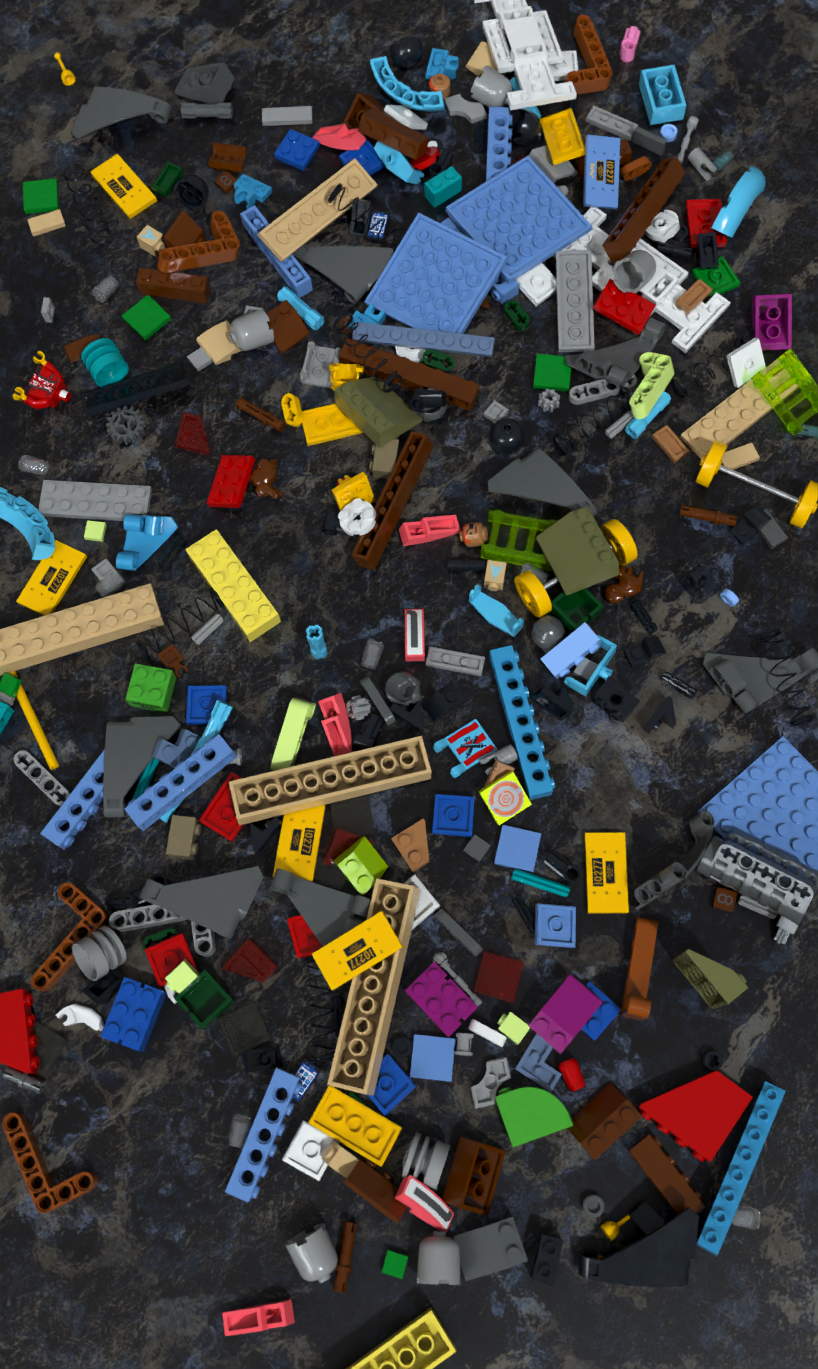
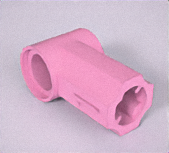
[620,26,640,62]

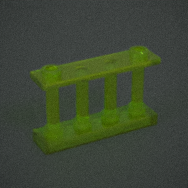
[751,348,818,436]
[481,510,557,571]

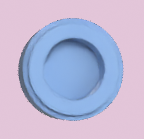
[660,124,677,142]
[720,588,739,607]

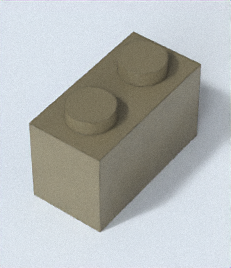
[370,439,399,480]
[166,815,201,860]

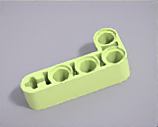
[629,352,674,419]
[270,698,316,771]

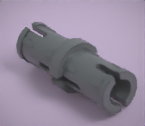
[2,1066,46,1094]

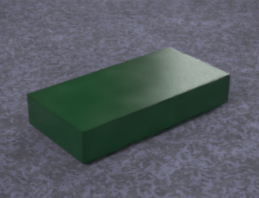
[151,162,184,197]

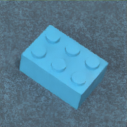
[639,65,686,125]

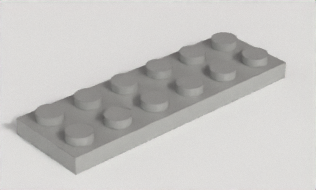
[556,250,594,352]
[38,480,152,521]

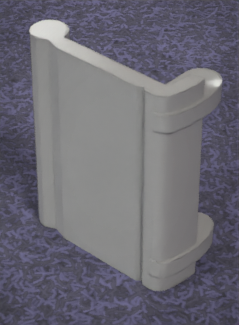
[529,145,578,183]
[300,341,342,388]

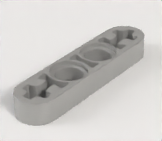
[569,375,637,405]
[14,750,71,807]

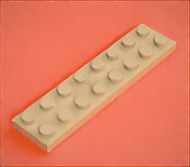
[258,159,377,263]
[680,352,811,459]

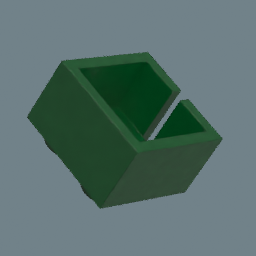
[549,588,604,634]
[174,969,236,1031]

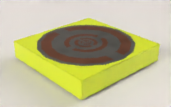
[478,771,532,825]

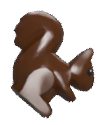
[604,565,644,603]

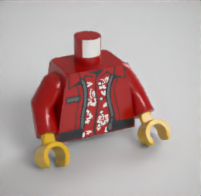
[12,351,71,409]

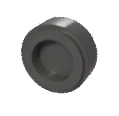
[582,1194,605,1218]

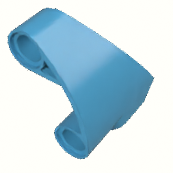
[116,514,178,571]

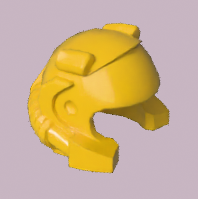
[328,362,364,391]

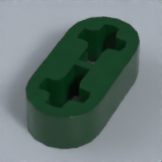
[504,300,530,331]
[421,349,455,373]
[142,928,180,951]

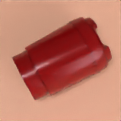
[558,1057,586,1092]

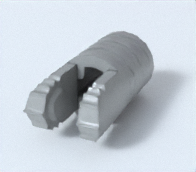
[687,148,717,181]
[479,744,518,775]

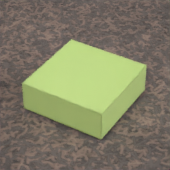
[84,520,107,542]

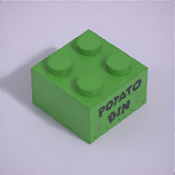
[125,664,176,713]

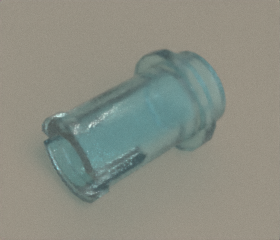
[712,150,733,171]
[799,423,818,440]

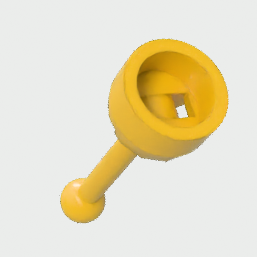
[54,53,75,86]
[601,1213,631,1241]

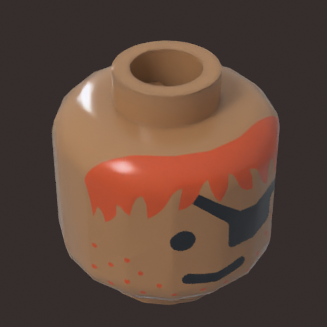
[429,74,450,99]
[460,522,488,547]

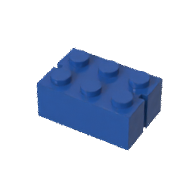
[100,977,167,1052]

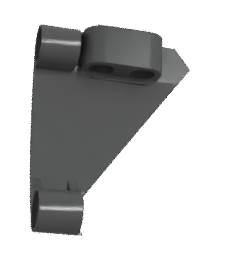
[72,87,172,139]
[293,244,394,304]
[565,318,666,387]
[488,448,598,517]
[703,648,818,714]
[634,810,715,910]
[139,866,264,940]
[270,869,371,947]

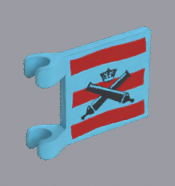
[433,719,498,778]

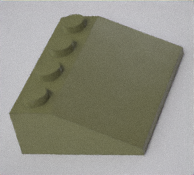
[334,376,422,448]
[536,506,619,596]
[672,949,748,1010]

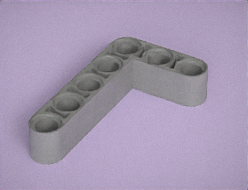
[109,905,216,957]

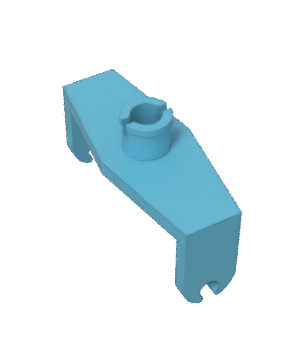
[373,141,424,184]
[469,584,524,637]
[564,635,617,696]

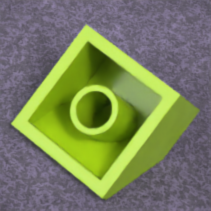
[333,836,388,895]

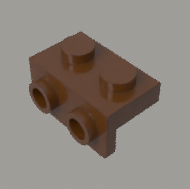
[208,142,247,172]

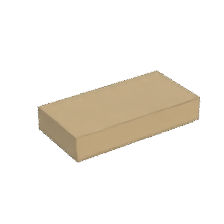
[27,209,66,237]
[721,443,760,470]

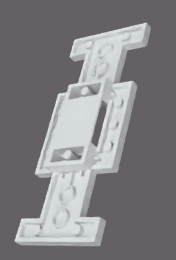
[474,0,576,110]
[552,207,730,353]

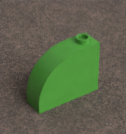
[495,1086,574,1147]

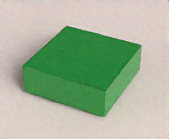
[0,672,22,697]
[382,1250,408,1279]

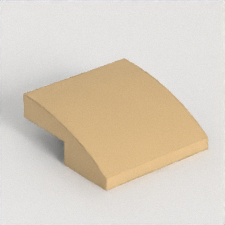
[466,41,501,76]
[196,320,243,365]

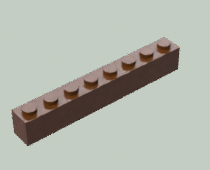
[602,156,685,262]
[339,338,479,411]
[351,431,433,570]

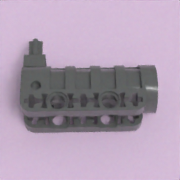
[697,831,818,945]

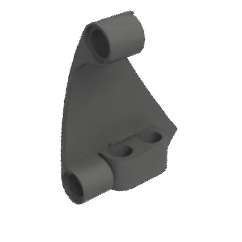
[103,716,181,818]

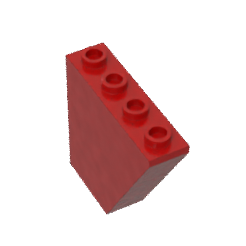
[0,989,40,1074]
[636,1071,753,1162]

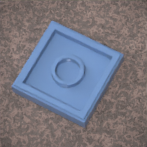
[494,825,541,873]
[535,903,576,948]
[410,1034,455,1082]

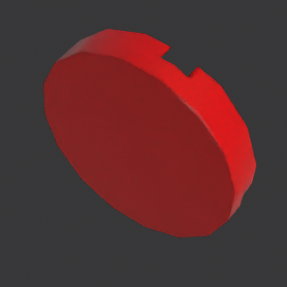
[408,146,440,170]

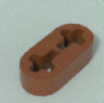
[620,156,652,181]

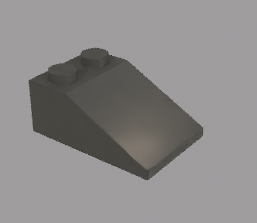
[174,62,235,104]
[451,1214,528,1281]

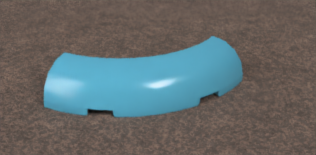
[370,56,445,112]
[712,166,766,237]
[0,487,55,560]

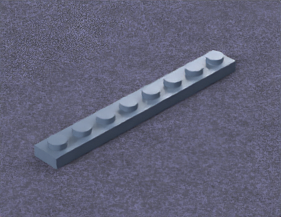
[352,322,495,357]

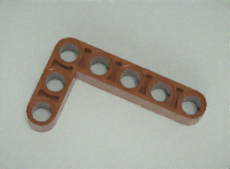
[565,15,612,95]
[157,211,240,273]
[31,882,109,992]
[621,917,658,1021]
[2,1113,98,1213]

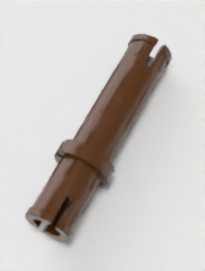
[236,397,286,432]
[679,504,737,527]
[332,1221,357,1293]

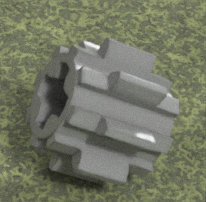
[538,389,560,412]
[346,695,371,720]

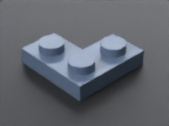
[152,729,201,768]
[515,1033,562,1092]

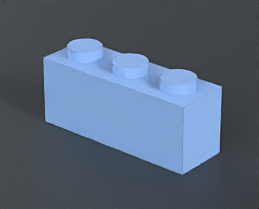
[541,622,601,679]

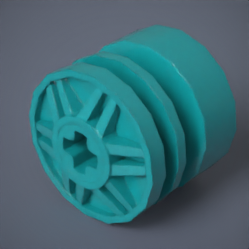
[81,338,129,387]

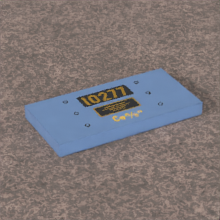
[583,135,620,210]

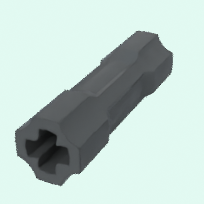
[181,102,233,118]

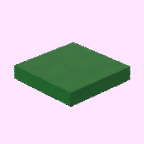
[23,178,59,214]
[692,256,740,300]
[122,295,171,341]
[533,354,571,392]

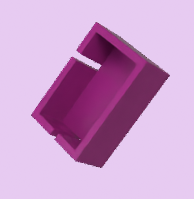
[405,962,478,1038]

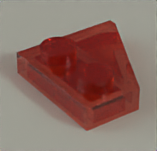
[175,412,210,455]
[322,827,374,865]
[222,939,279,982]

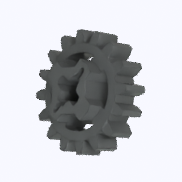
[106,406,146,445]

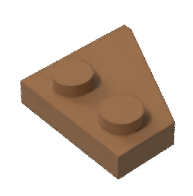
[391,818,429,873]

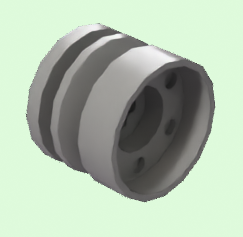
[72,926,127,981]
[401,1132,450,1190]

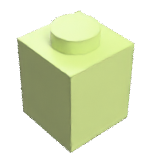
[165,958,199,993]
[497,1012,530,1045]

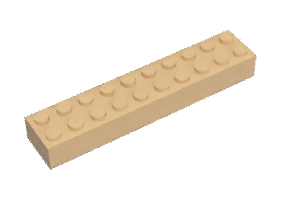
[0,583,164,676]
[229,736,432,825]
[327,879,421,1096]

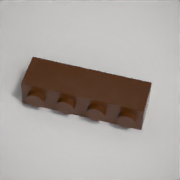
[358,109,429,160]
[136,268,211,304]
[627,1134,706,1215]

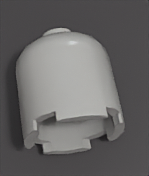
[471,65,512,107]
[612,250,656,293]
[229,309,274,351]
[285,1223,338,1283]
[417,1232,460,1285]

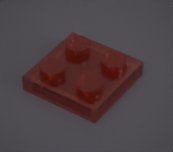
[474,951,524,1003]

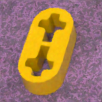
[281,393,303,427]

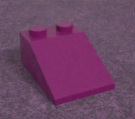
[752,294,792,351]
[528,974,603,1054]

